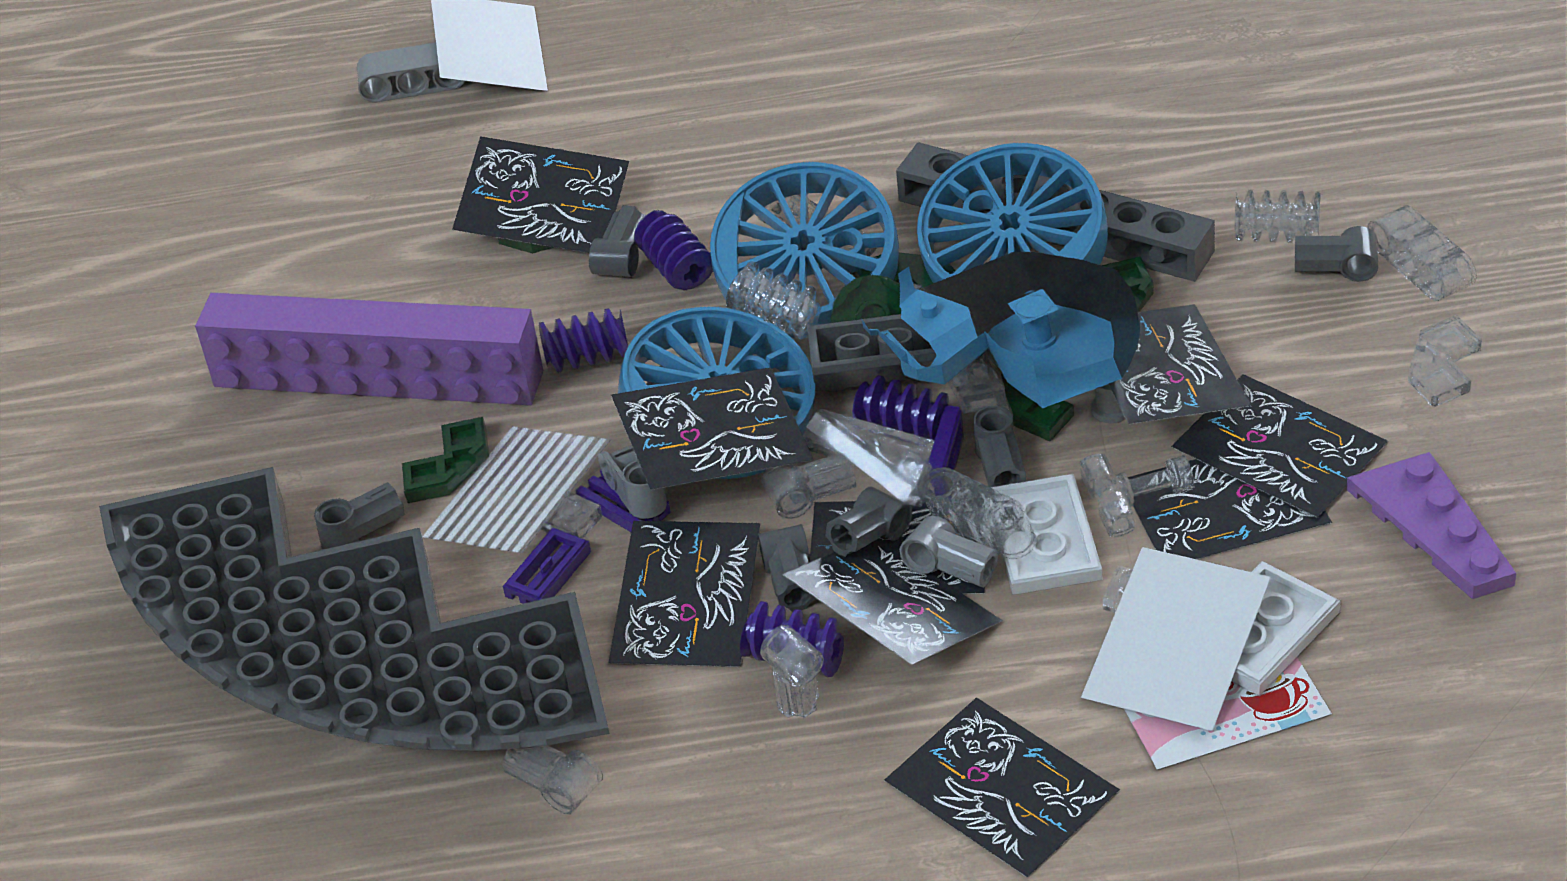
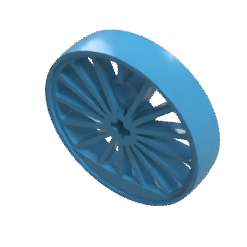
[917,143,1108,294]
[710,162,899,338]
[618,307,815,479]

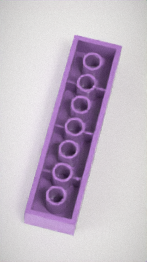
[195,293,544,405]

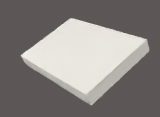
[986,474,1103,595]
[1232,561,1341,696]

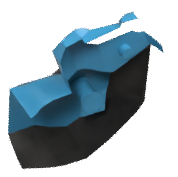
[861,252,1140,408]

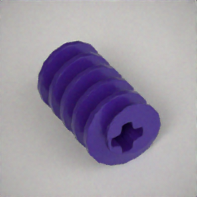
[634,210,713,290]
[538,308,628,373]
[852,375,949,444]
[740,601,844,677]

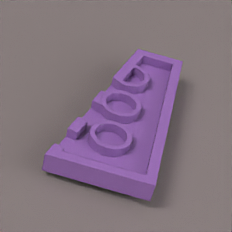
[1347,452,1516,599]

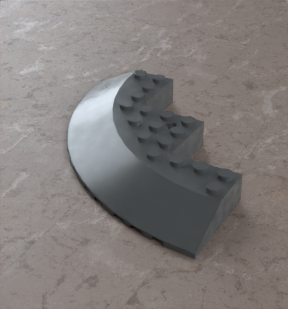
[99,467,610,751]

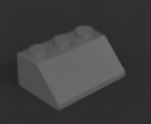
[807,314,937,392]

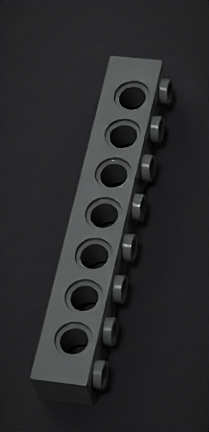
[896,142,1215,282]

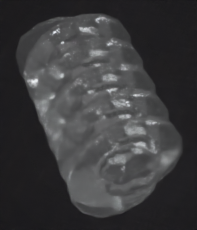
[1235,190,1321,243]
[726,261,821,340]

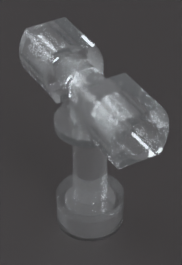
[1080,454,1194,537]

